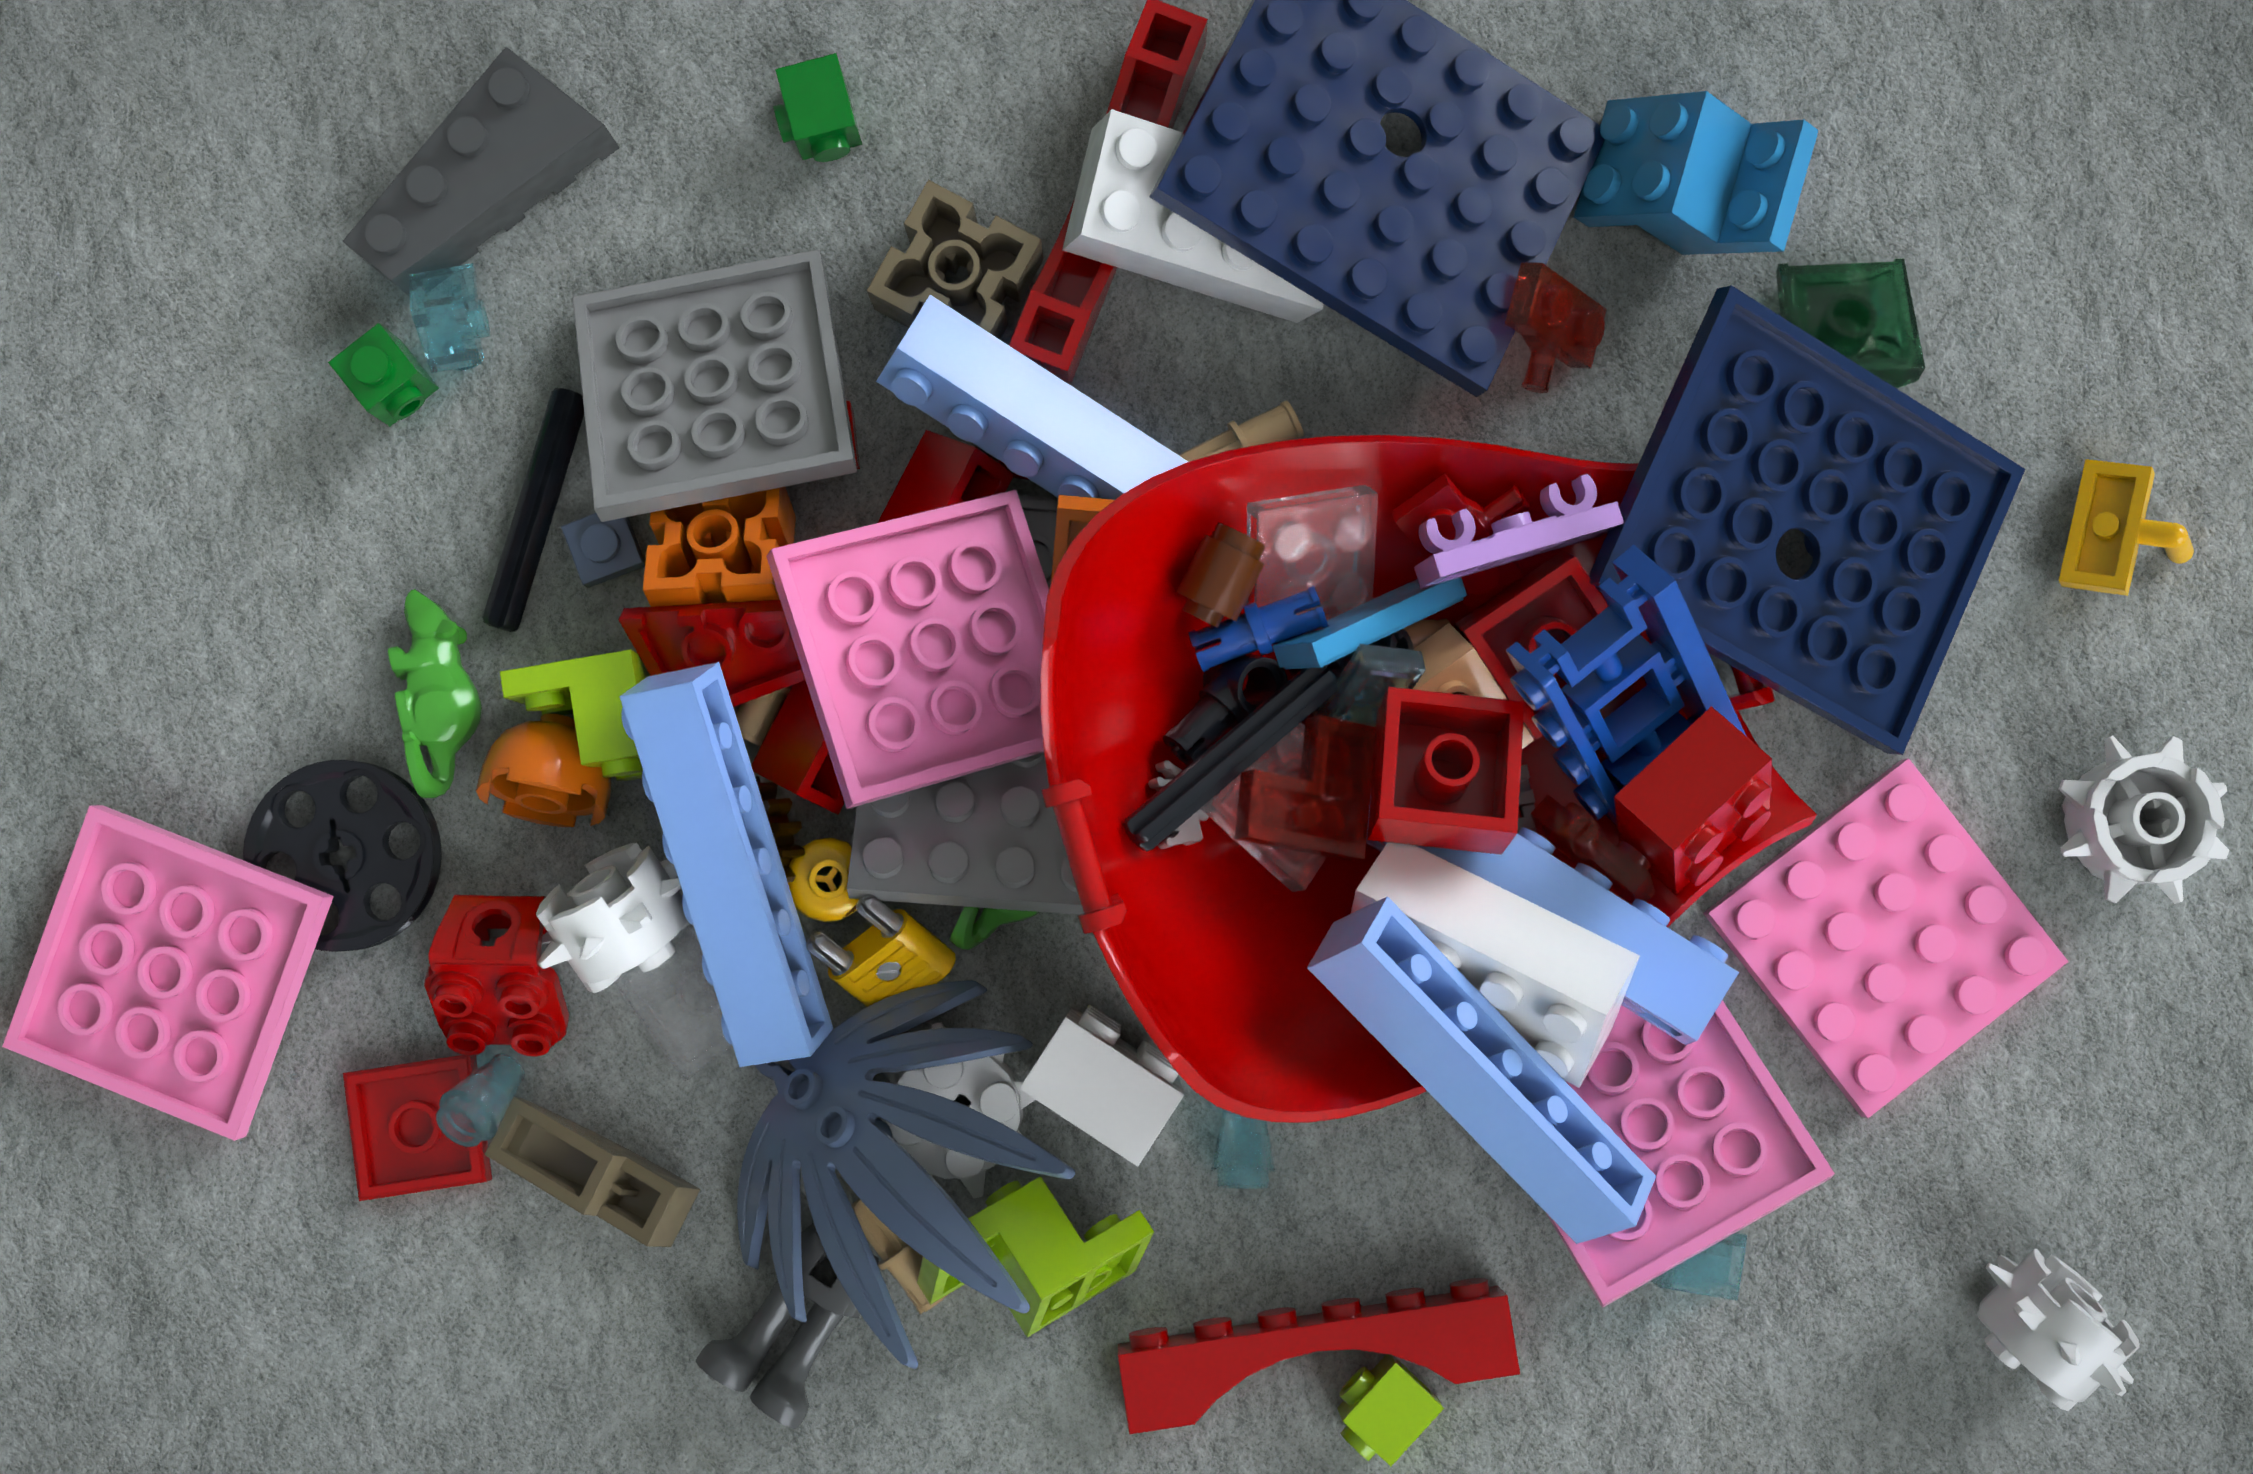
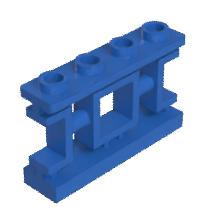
[1506,545,1746,826]

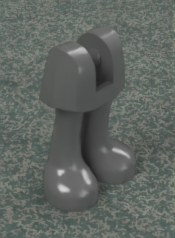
[695,1222,879,1429]

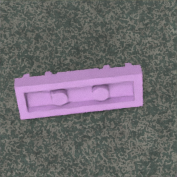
[1414,474,1624,589]

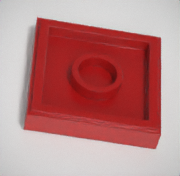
[343,1055,492,1201]

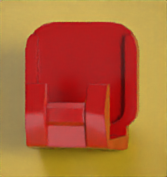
[424,894,569,1057]

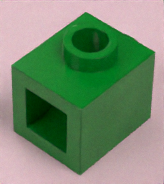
[773,53,863,162]
[328,323,439,427]

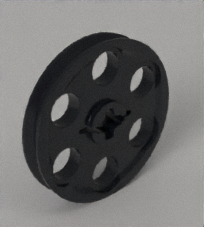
[243,760,442,952]

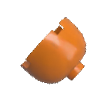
[476,714,612,827]

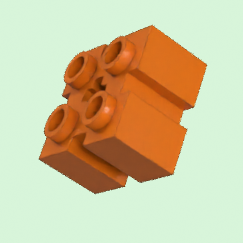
[643,487,796,607]

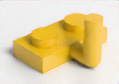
[2059,459,2194,596]

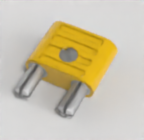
[806,895,956,1007]

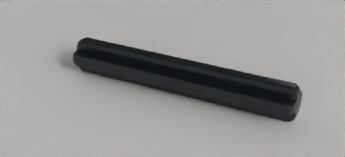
[482,388,584,632]
[1123,665,1338,851]

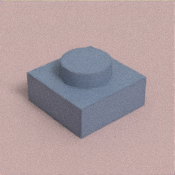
[561,513,645,588]

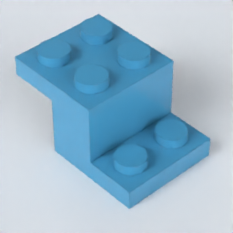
[1573,91,1819,255]

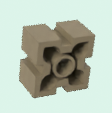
[867,179,1044,339]

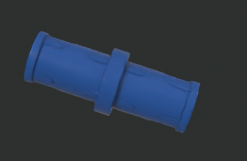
[1188,586,1329,672]

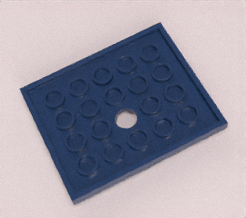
[1149,0,1605,397]
[1589,285,2025,755]

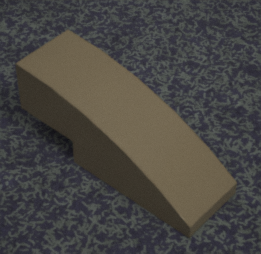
[484,1097,700,1247]

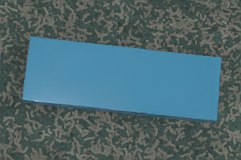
[1273,577,1467,669]

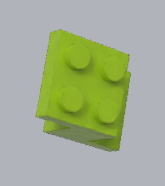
[499,649,650,781]
[917,1176,1154,1338]

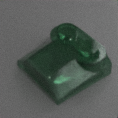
[1776,259,1925,389]

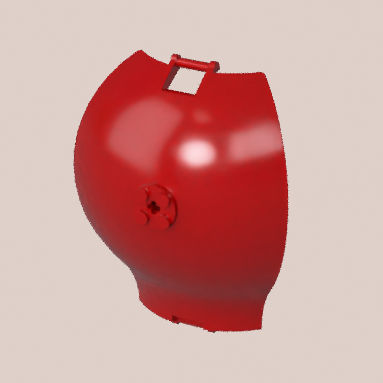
[1041,435,1817,1123]

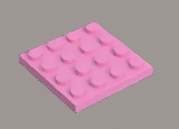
[766,490,1049,809]
[1703,758,2069,1118]
[2,805,334,1141]
[1546,1000,1835,1308]

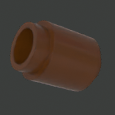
[1176,522,1266,628]

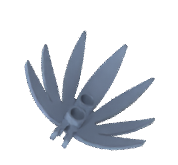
[737,980,1076,1369]

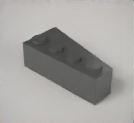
[342,47,619,300]

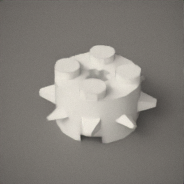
[2058,736,2229,904]
[536,843,690,993]
[881,1022,1035,1199]
[1976,1249,2140,1411]

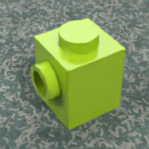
[1337,1354,1444,1467]

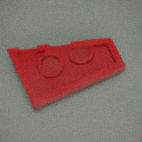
[618,600,805,707]

